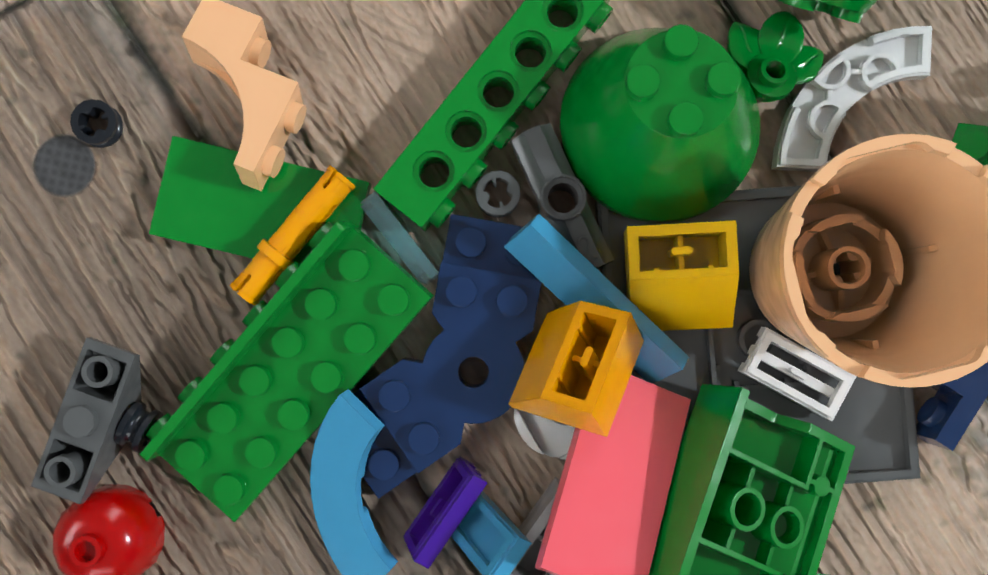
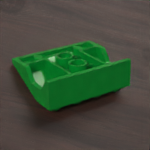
[649,384,856,575]

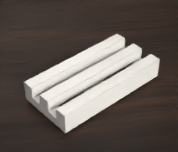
[737,327,857,421]

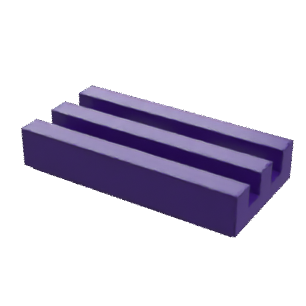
[403,456,488,569]

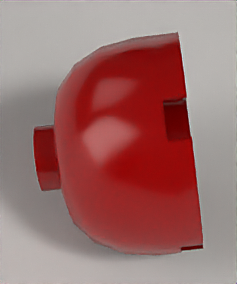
[53,484,165,575]

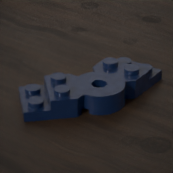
[353,214,541,499]

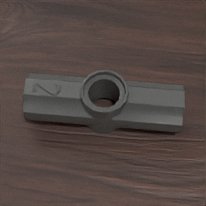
[510,123,614,269]

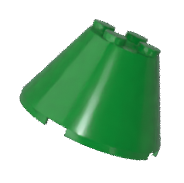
[560,24,760,222]

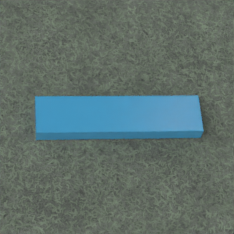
[504,214,689,384]

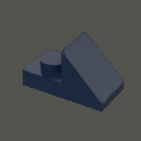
[916,362,988,451]

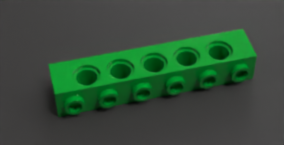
[373,0,613,232]

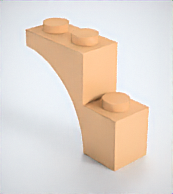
[182,0,307,192]

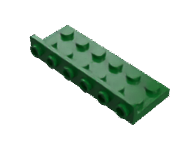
[139,221,434,522]

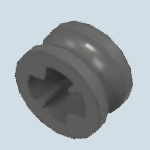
[475,170,520,218]

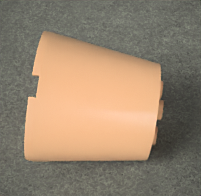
[749,134,988,388]

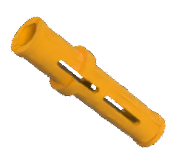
[229,165,356,306]

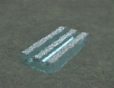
[361,192,439,285]

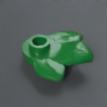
[727,11,824,102]

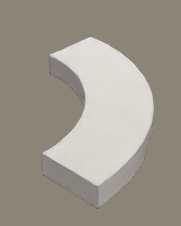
[771,26,932,172]

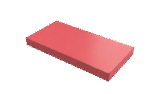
[535,375,691,575]

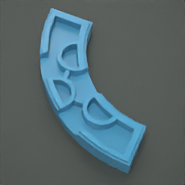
[310,389,398,575]

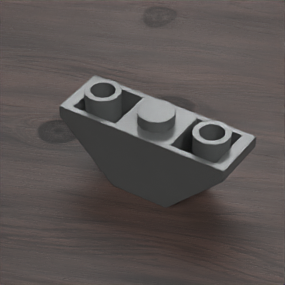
[31,337,142,504]

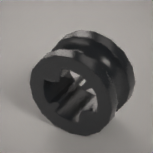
[70,99,123,148]
[114,402,163,454]

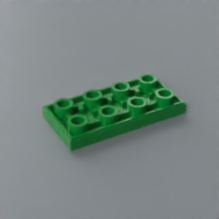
[149,136,372,264]

